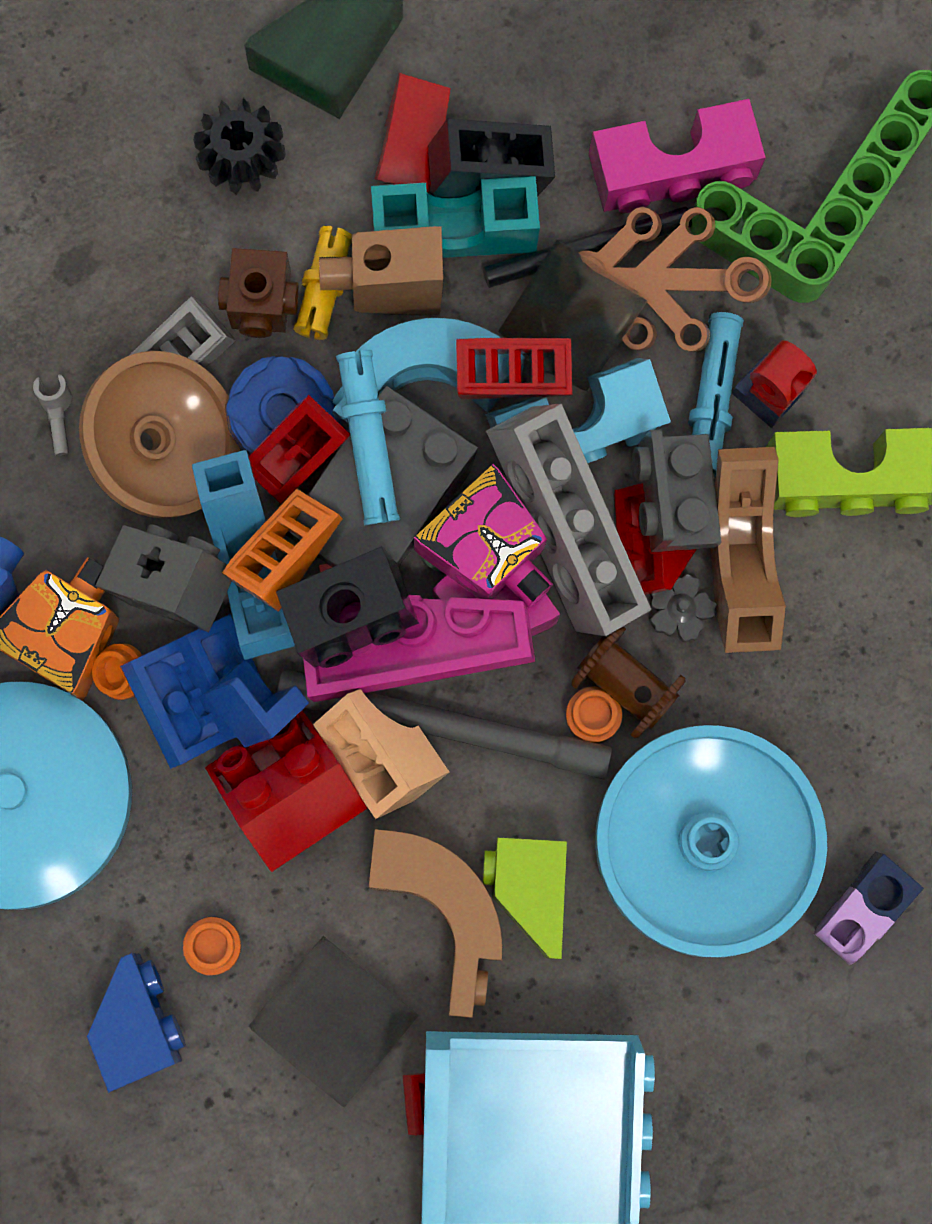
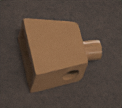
[319,226,443,315]

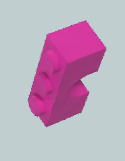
[589,99,766,213]

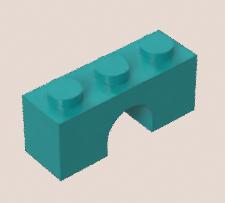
[371,176,540,258]

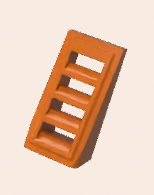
[222,489,343,612]

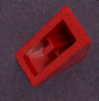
[248,395,350,504]

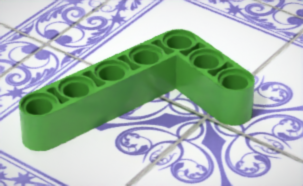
[690,70,932,303]

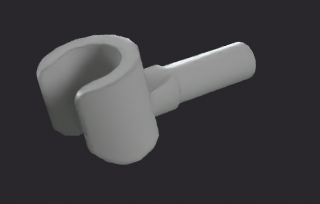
[33,374,72,456]

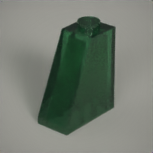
[244,0,403,119]

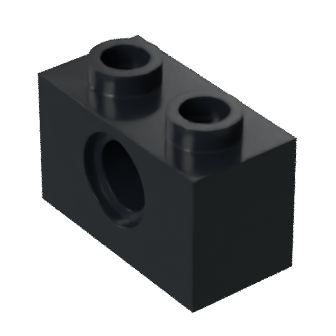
[276,546,419,668]

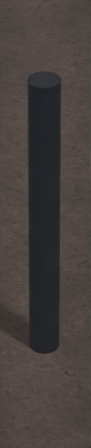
[483,206,692,288]

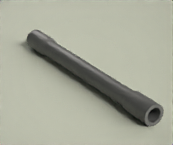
[277,668,612,780]

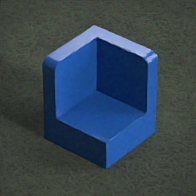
[203,661,309,748]

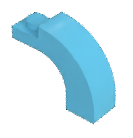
[333,318,525,433]

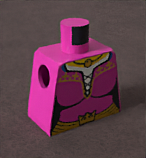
[414,464,553,608]

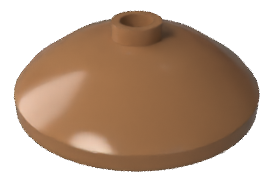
[79,351,240,518]

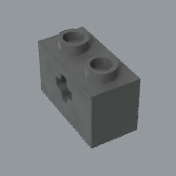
[95,524,232,632]

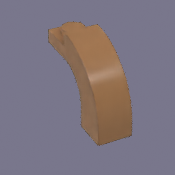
[711,447,786,653]
[369,829,502,1018]

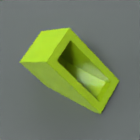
[483,838,567,959]

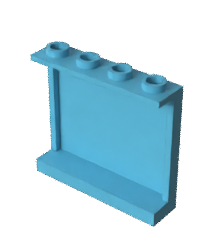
[421,1031,655,1224]

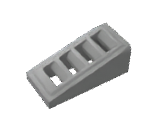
[129,296,236,368]

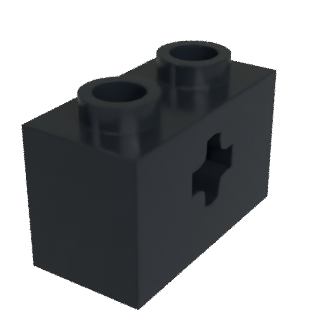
[428,118,555,198]

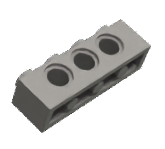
[486,404,651,636]

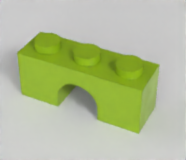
[766,428,932,517]

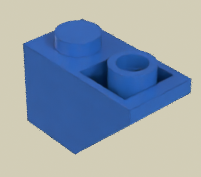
[87,953,186,1093]

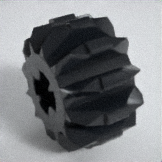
[193,98,286,195]

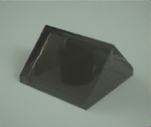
[498,240,648,392]

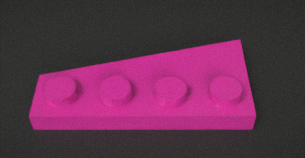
[303,595,535,702]

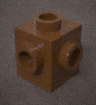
[218,248,299,338]

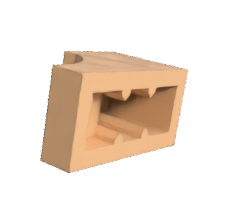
[313,689,449,819]

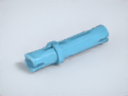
[688,312,744,477]
[336,350,400,526]

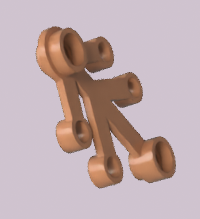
[560,207,772,352]

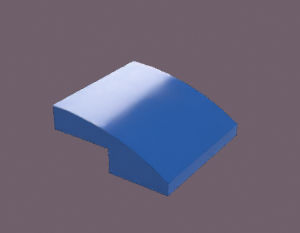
[120,614,262,769]

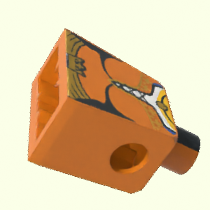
[0,557,119,701]

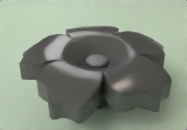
[650,574,717,642]

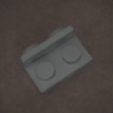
[633,429,722,552]

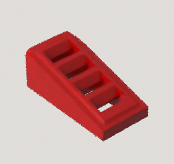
[456,338,573,400]

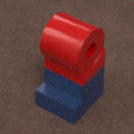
[732,340,817,428]

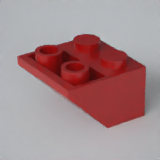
[205,710,368,872]

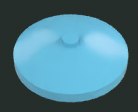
[0,682,132,910]
[595,725,827,957]

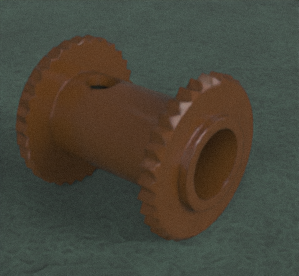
[571,627,686,738]

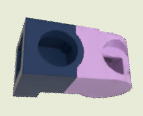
[814,851,924,965]

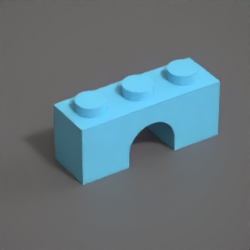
[486,358,671,463]

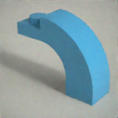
[192,450,295,660]

